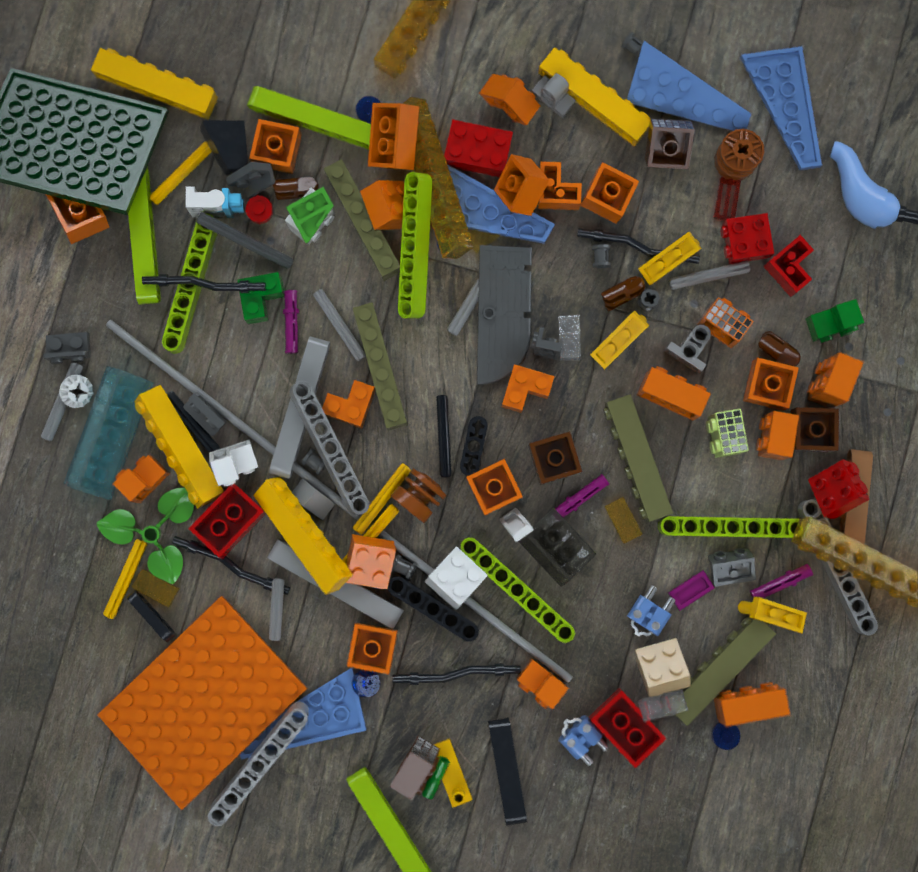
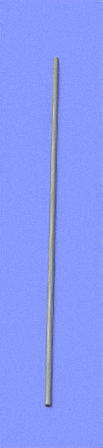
[106,320,573,683]

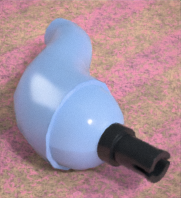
[830,141,918,229]

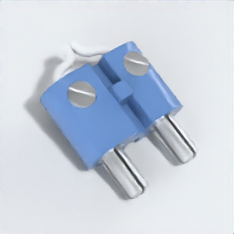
[627,585,675,637]
[559,715,609,766]

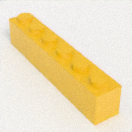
[538,47,650,147]
[91,48,218,120]
[134,385,224,509]
[253,477,353,595]

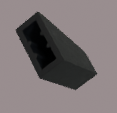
[200,120,248,175]

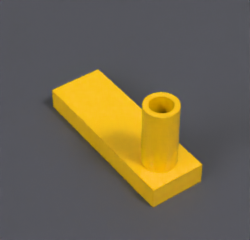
[638,232,702,285]
[590,311,650,370]
[738,597,807,633]
[433,738,473,808]

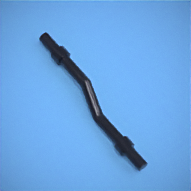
[577,228,700,264]
[142,274,266,293]
[172,536,291,595]
[393,663,521,685]

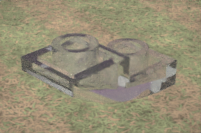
[558,315,581,360]
[638,689,688,722]

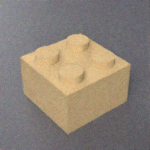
[635,638,690,698]

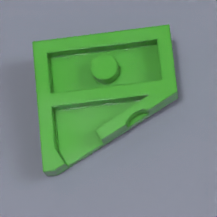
[286,187,334,244]

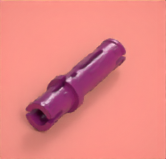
[283,290,299,354]
[551,474,610,521]
[750,564,813,599]

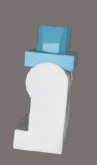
[186,187,244,218]

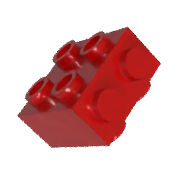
[720,213,775,264]
[808,460,870,519]

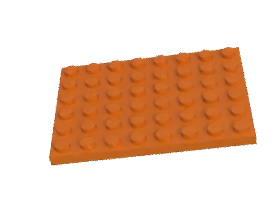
[98,596,308,810]

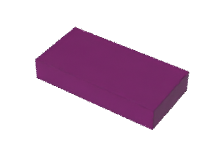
[668,570,715,611]

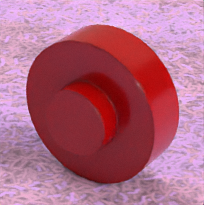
[245,196,273,224]

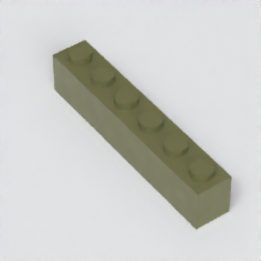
[324,159,400,281]
[353,302,408,431]
[603,394,673,522]
[666,615,776,726]

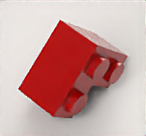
[763,235,814,297]

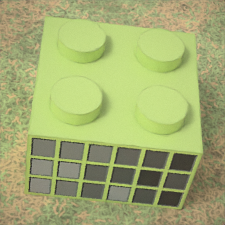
[706,409,749,458]

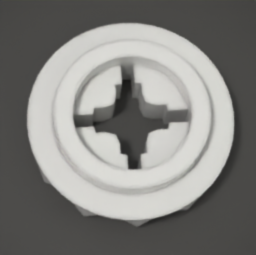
[59,375,94,408]

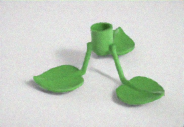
[96,488,194,584]

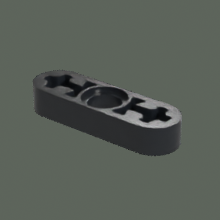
[460,416,488,476]
[127,590,176,642]

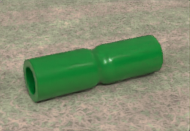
[422,756,450,799]

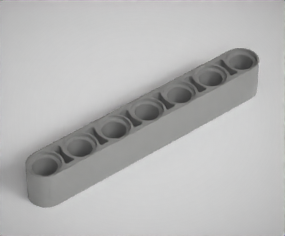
[269,336,330,479]
[289,381,369,515]
[798,499,878,635]
[267,539,404,629]
[208,702,309,826]

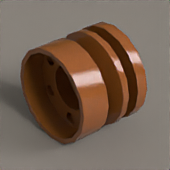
[714,129,764,181]
[390,468,447,523]

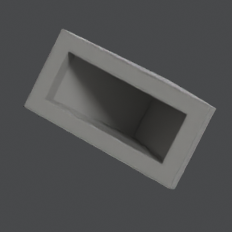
[292,478,335,520]

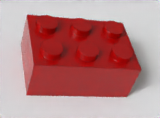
[444,119,513,178]
[188,483,266,560]
[589,688,667,768]

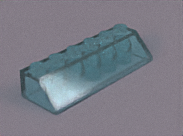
[63,366,154,500]

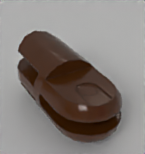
[273,177,319,200]
[601,276,645,311]
[758,331,801,366]

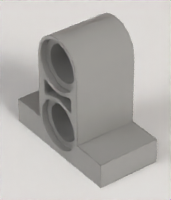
[531,73,576,118]
[664,325,711,374]

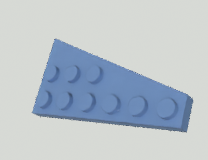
[627,41,751,131]
[740,46,822,170]
[430,164,555,244]
[240,668,367,760]

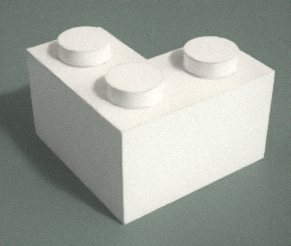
[209,440,258,486]

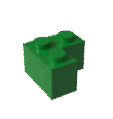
[237,272,284,324]
[805,299,864,343]

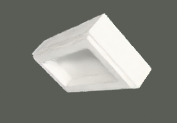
[499,508,534,542]

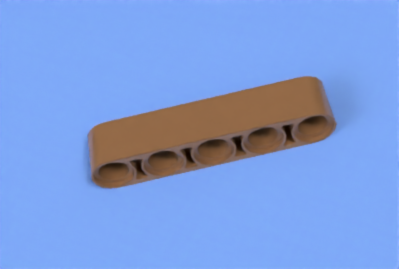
[838,449,873,554]

